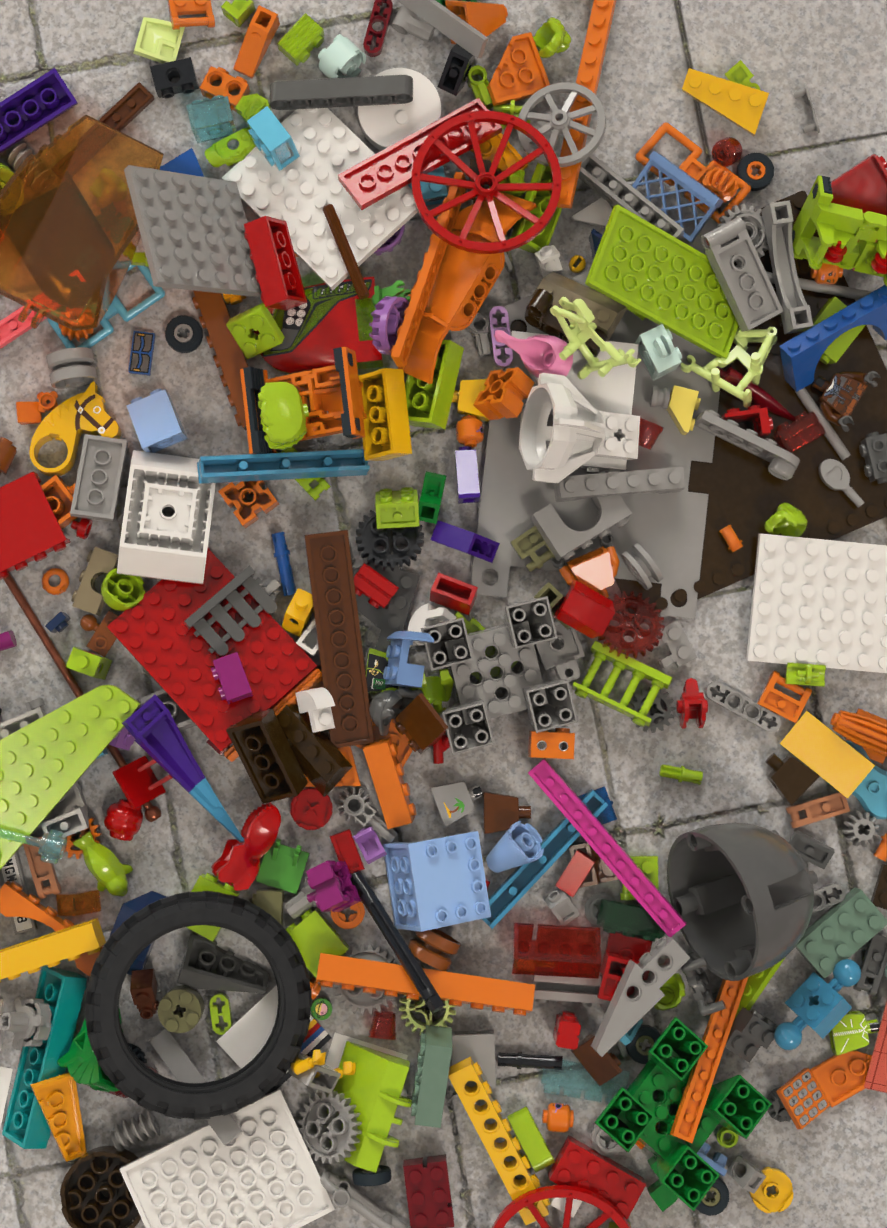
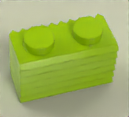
[277,13,325,66]

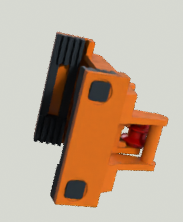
[240,347,367,454]

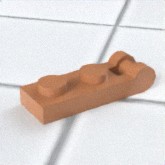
[786,792,850,828]
[23,836,61,899]

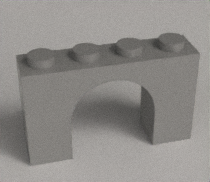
[531,471,632,561]

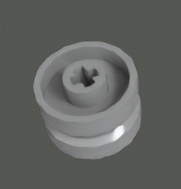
[46,347,98,389]

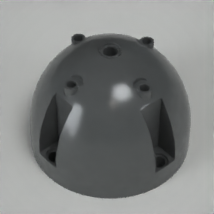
[667,822,818,981]

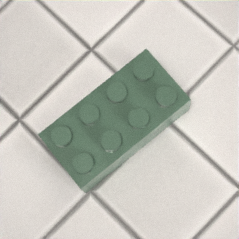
[795,887,887,979]
[411,1025,453,1128]

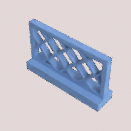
[632,150,724,242]

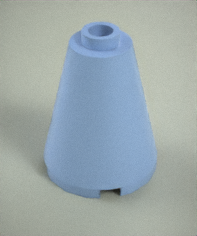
[486,821,544,873]

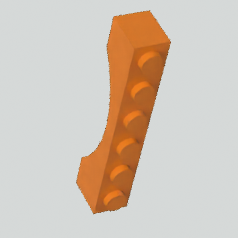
[0,881,104,977]

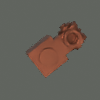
[130,969,159,1019]

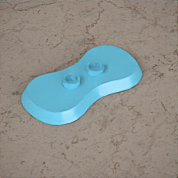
[827,740,887,820]

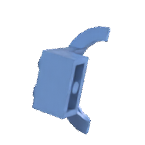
[383,631,434,688]

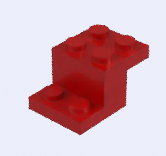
[597,930,653,1001]

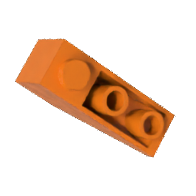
[233,5,280,79]

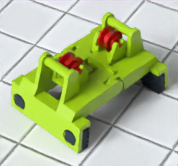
[792,175,887,286]

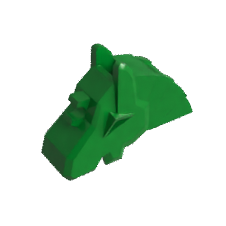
[57,1009,123,1092]

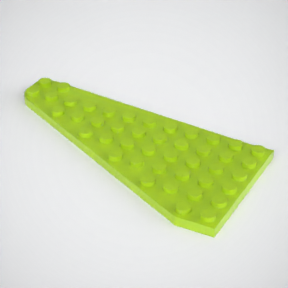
[0,685,141,870]

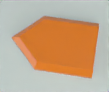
[810,1050,872,1108]

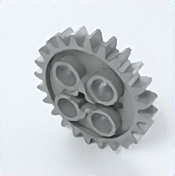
[333,944,395,1016]
[298,1091,362,1164]

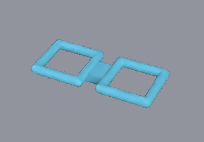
[47,259,165,348]

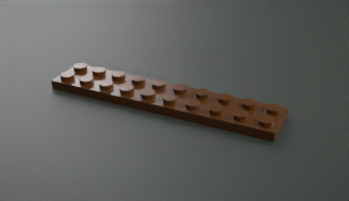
[304,530,374,748]

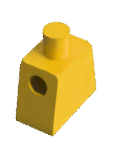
[452,379,490,422]
[282,588,314,637]

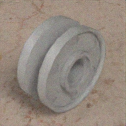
[621,543,663,590]

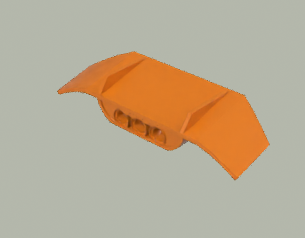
[398,192,537,384]

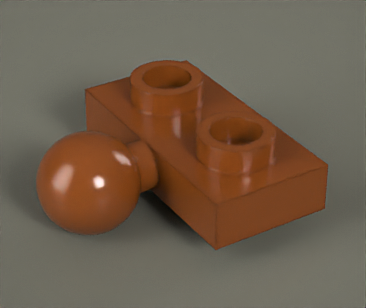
[80,610,118,657]

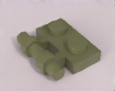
[510,526,555,572]

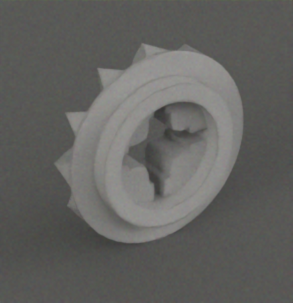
[591,1126,623,1156]

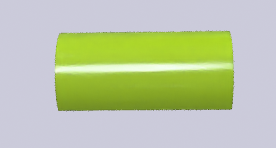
[509,162,562,254]

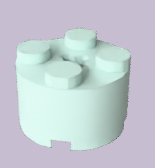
[318,34,366,79]

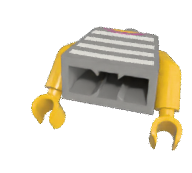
[288,1049,356,1094]

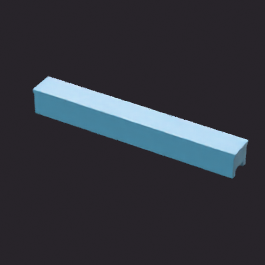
[197,449,370,484]
[482,789,608,929]

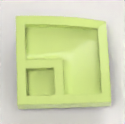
[133,17,185,64]

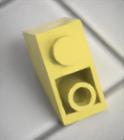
[666,385,701,435]

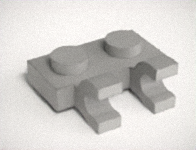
[648,620,697,669]

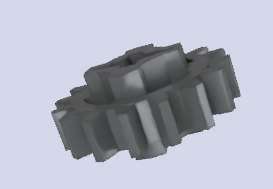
[630,687,676,733]

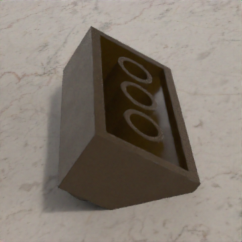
[277,705,353,797]
[226,709,308,804]

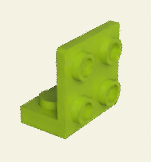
[375,487,420,529]

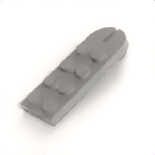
[694,410,800,480]

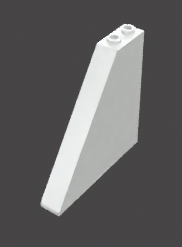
[511,331,639,473]

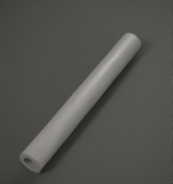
[795,388,851,461]

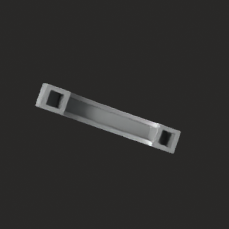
[761,200,813,334]
[554,467,686,502]

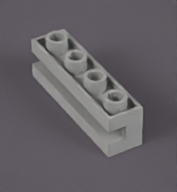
[532,969,611,1008]

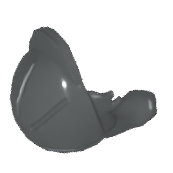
[369,687,423,736]

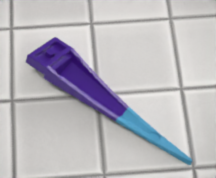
[122,694,244,843]

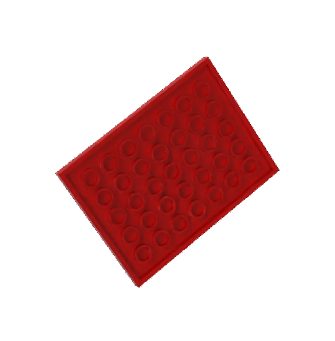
[107,548,317,753]

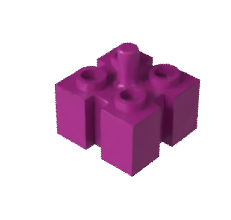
[306,860,361,912]

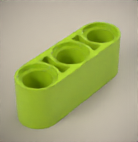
[507,1106,555,1173]

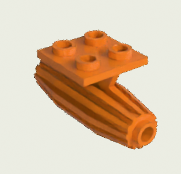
[830,708,887,764]

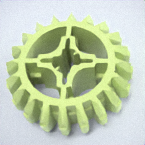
[399,995,456,1035]

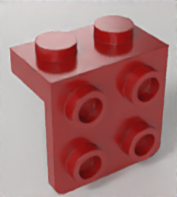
[721,405,773,439]

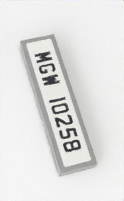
[0,850,38,935]

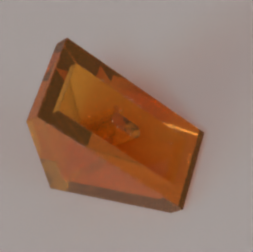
[56,890,101,916]

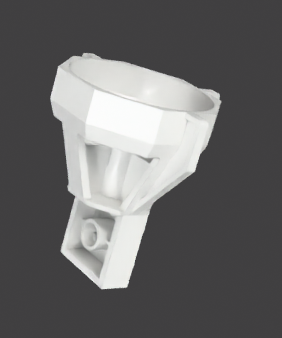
[519,373,640,484]

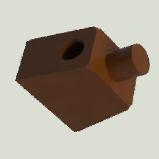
[484,792,531,834]

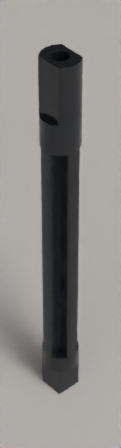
[350,871,444,1014]

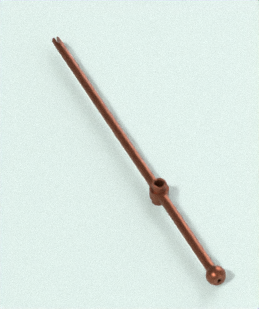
[4,573,161,822]

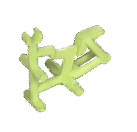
[550,297,642,379]
[680,327,777,409]

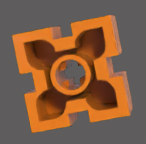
[473,367,535,420]
[218,481,280,529]

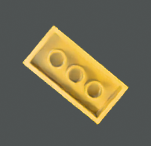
[358,368,412,461]

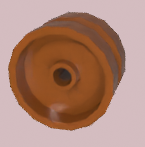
[407,929,461,972]

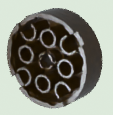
[60,1146,141,1228]

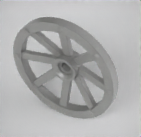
[517,82,606,167]

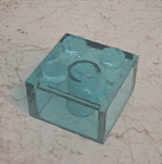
[186,95,237,143]

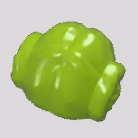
[654,973,685,1011]

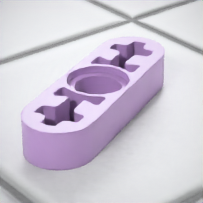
[489,306,513,368]

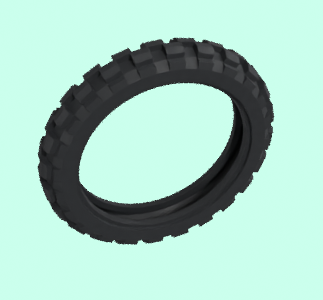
[85,891,312,1120]

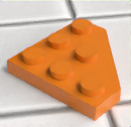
[487,32,550,106]

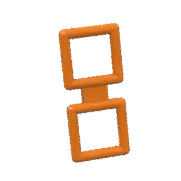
[635,122,751,224]

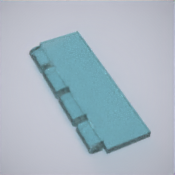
[541,1060,630,1103]

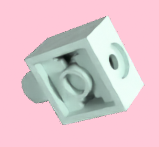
[634,324,682,381]

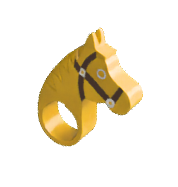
[29,381,121,477]

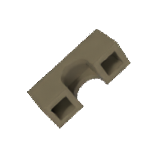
[71,547,119,616]

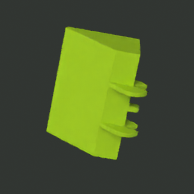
[327,1041,412,1173]

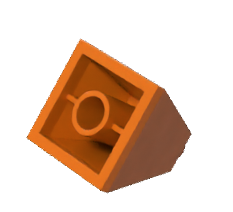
[445,0,508,44]

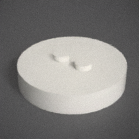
[358,68,441,151]

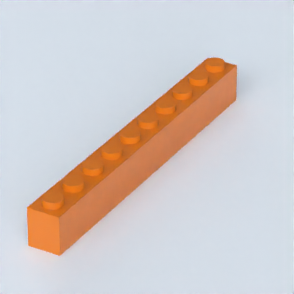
[316,953,535,1016]

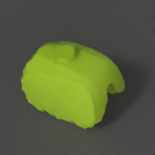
[258,382,309,450]

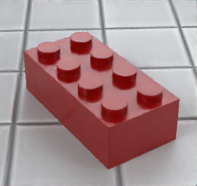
[244,216,307,311]
[548,1135,646,1219]

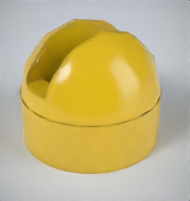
[569,255,586,273]

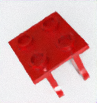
[112,756,173,810]

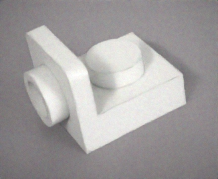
[534,245,562,278]

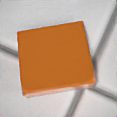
[16,402,42,425]

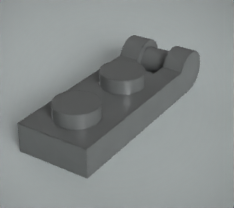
[853,934,887,996]

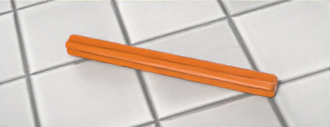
[224,668,322,762]

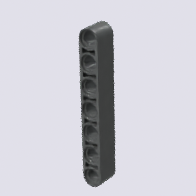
[270,75,413,110]

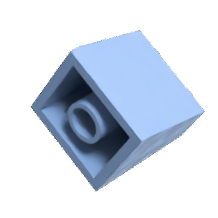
[126,389,188,453]

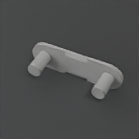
[793,83,820,133]

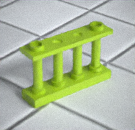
[572,640,672,727]

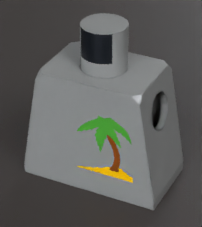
[431,781,484,827]

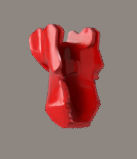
[211,802,281,891]

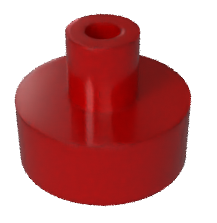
[71,518,93,540]

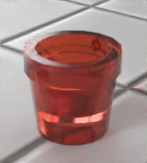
[638,418,663,450]
[368,1011,397,1040]

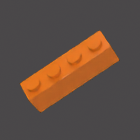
[363,737,417,829]

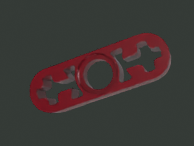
[363,0,393,57]

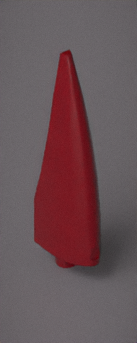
[717,367,796,421]

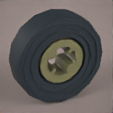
[626,1025,661,1064]
[696,1177,729,1216]

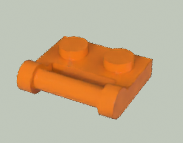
[168,0,215,30]
[757,670,812,723]

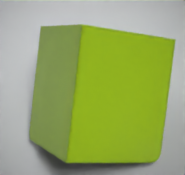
[221,0,255,28]

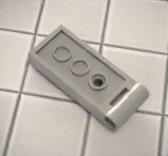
[701,217,784,332]

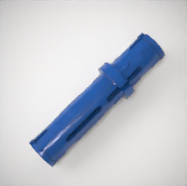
[271,532,296,597]

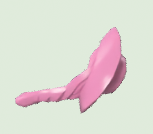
[494,330,573,378]

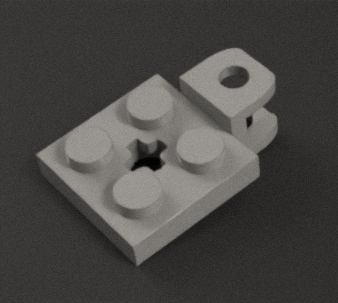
[535,621,585,683]

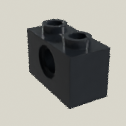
[437,43,475,96]
[150,57,199,98]

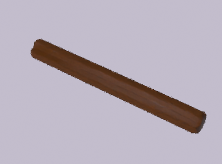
[323,204,370,300]

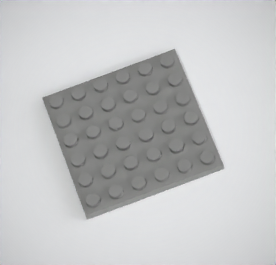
[124,165,262,297]

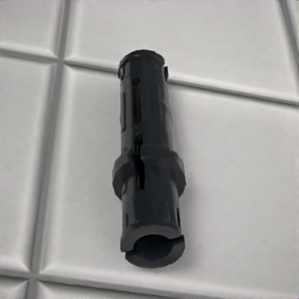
[498,1052,563,1070]

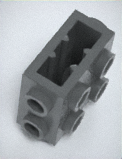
[859,430,887,484]

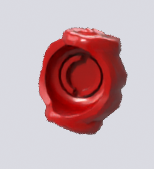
[104,799,143,841]

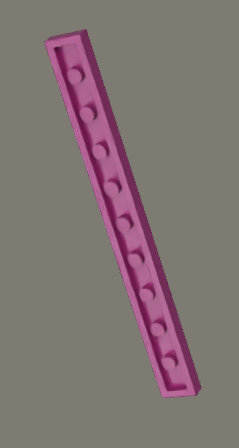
[528,758,686,937]

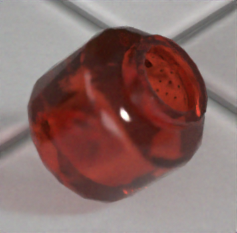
[712,137,742,167]

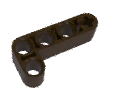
[525,289,608,357]

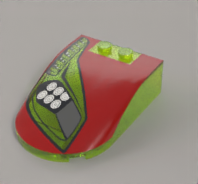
[254,277,383,374]

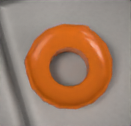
[42,568,69,595]

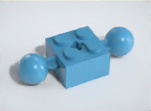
[774,959,861,1050]

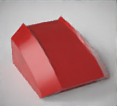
[553,579,615,639]

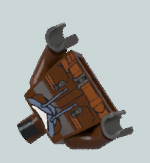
[812,371,881,432]

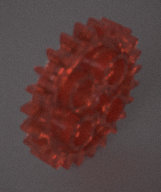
[598,591,665,659]

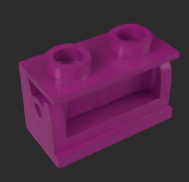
[211,652,253,705]

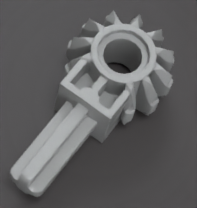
[336,786,398,843]

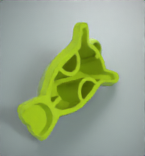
[73,831,133,897]

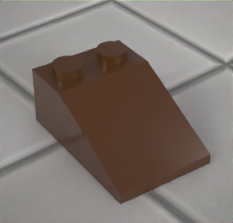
[395,693,448,755]

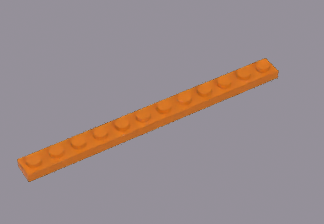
[557,0,616,209]

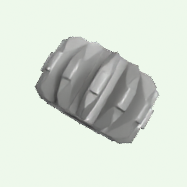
[843,811,880,847]

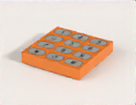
[776,1068,830,1129]

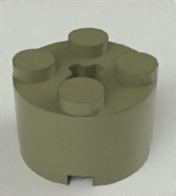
[158,985,205,1033]

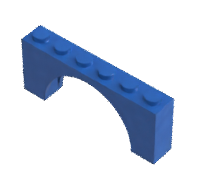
[780,285,887,392]

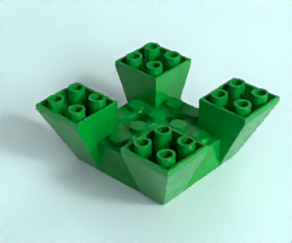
[594,1017,772,1211]

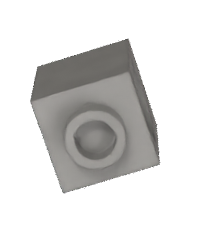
[726,1155,766,1194]

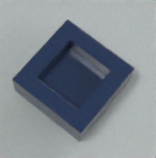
[45,612,71,633]

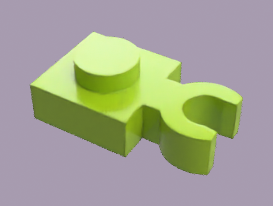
[725,60,760,90]

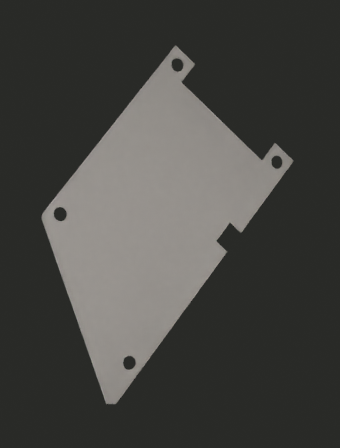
[471,218,722,619]

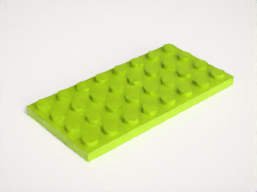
[585,204,739,359]

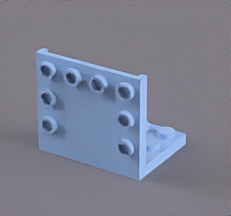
[383,831,491,932]

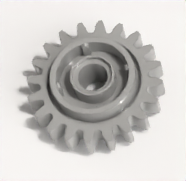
[716,203,769,258]

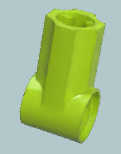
[467,65,493,109]

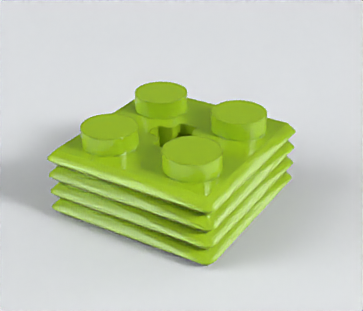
[226,303,285,359]

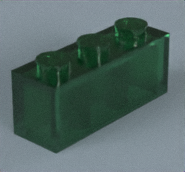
[597,899,665,942]

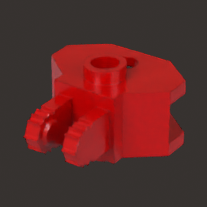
[676,678,708,729]

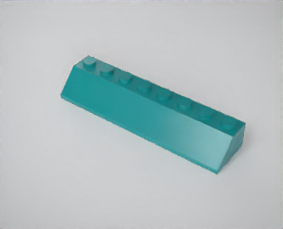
[2,966,87,1149]

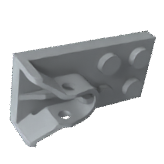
[70,434,129,522]

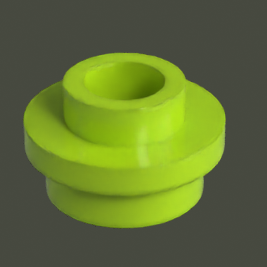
[716,1126,738,1148]

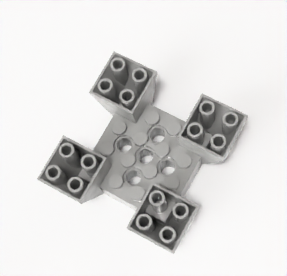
[421,596,578,755]

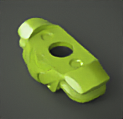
[204,127,256,168]

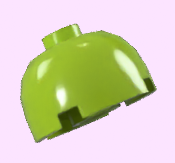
[101,568,145,611]

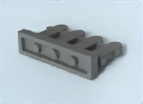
[184,565,277,656]

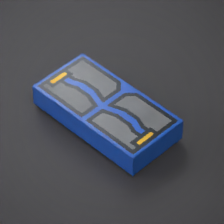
[128,331,156,376]

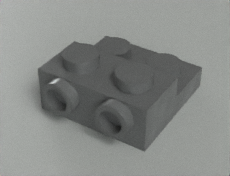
[725,1007,776,1063]

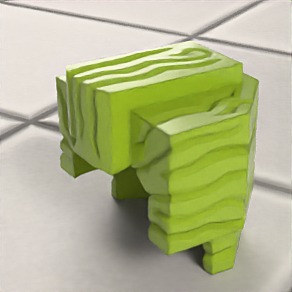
[235,93,271,122]

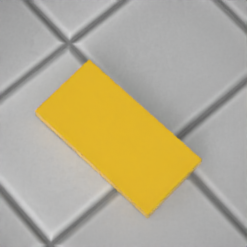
[780,711,875,799]

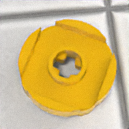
[749,1167,793,1213]

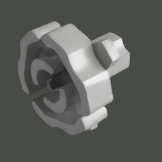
[0,996,52,1050]

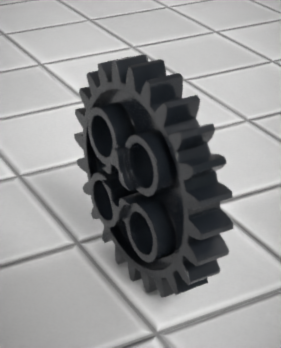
[356,510,424,572]

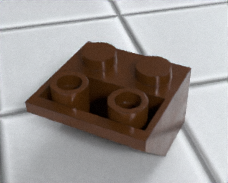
[571,1034,622,1086]

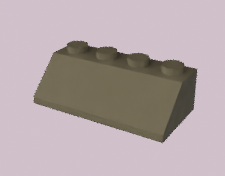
[532,271,627,342]

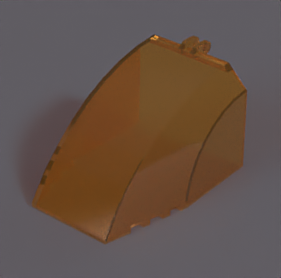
[0,115,164,331]

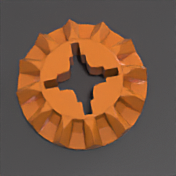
[331,901,365,929]

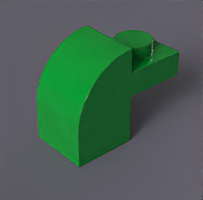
[418,471,447,524]
[647,1156,678,1212]

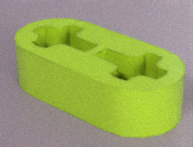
[209,993,233,1035]

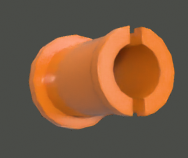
[719,524,743,553]
[873,833,887,862]

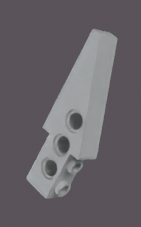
[591,936,690,1057]

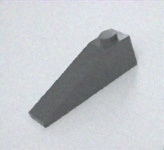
[177,934,269,994]

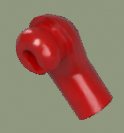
[433,735,450,764]

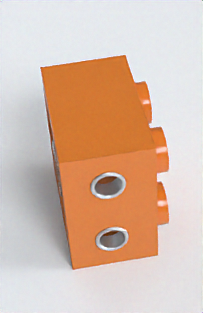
[528,728,575,759]

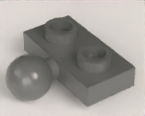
[789,830,835,869]

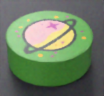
[311,997,333,1020]

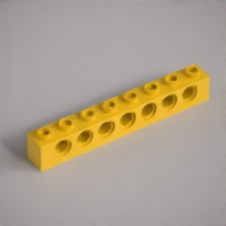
[448,1057,550,1225]

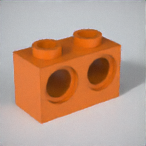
[200,66,250,112]

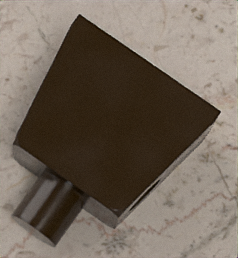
[765,753,820,805]

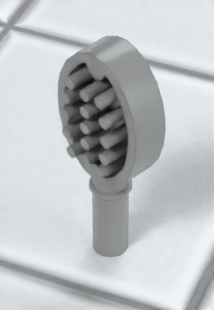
[819,459,865,508]

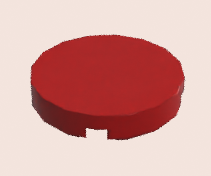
[290,788,333,830]

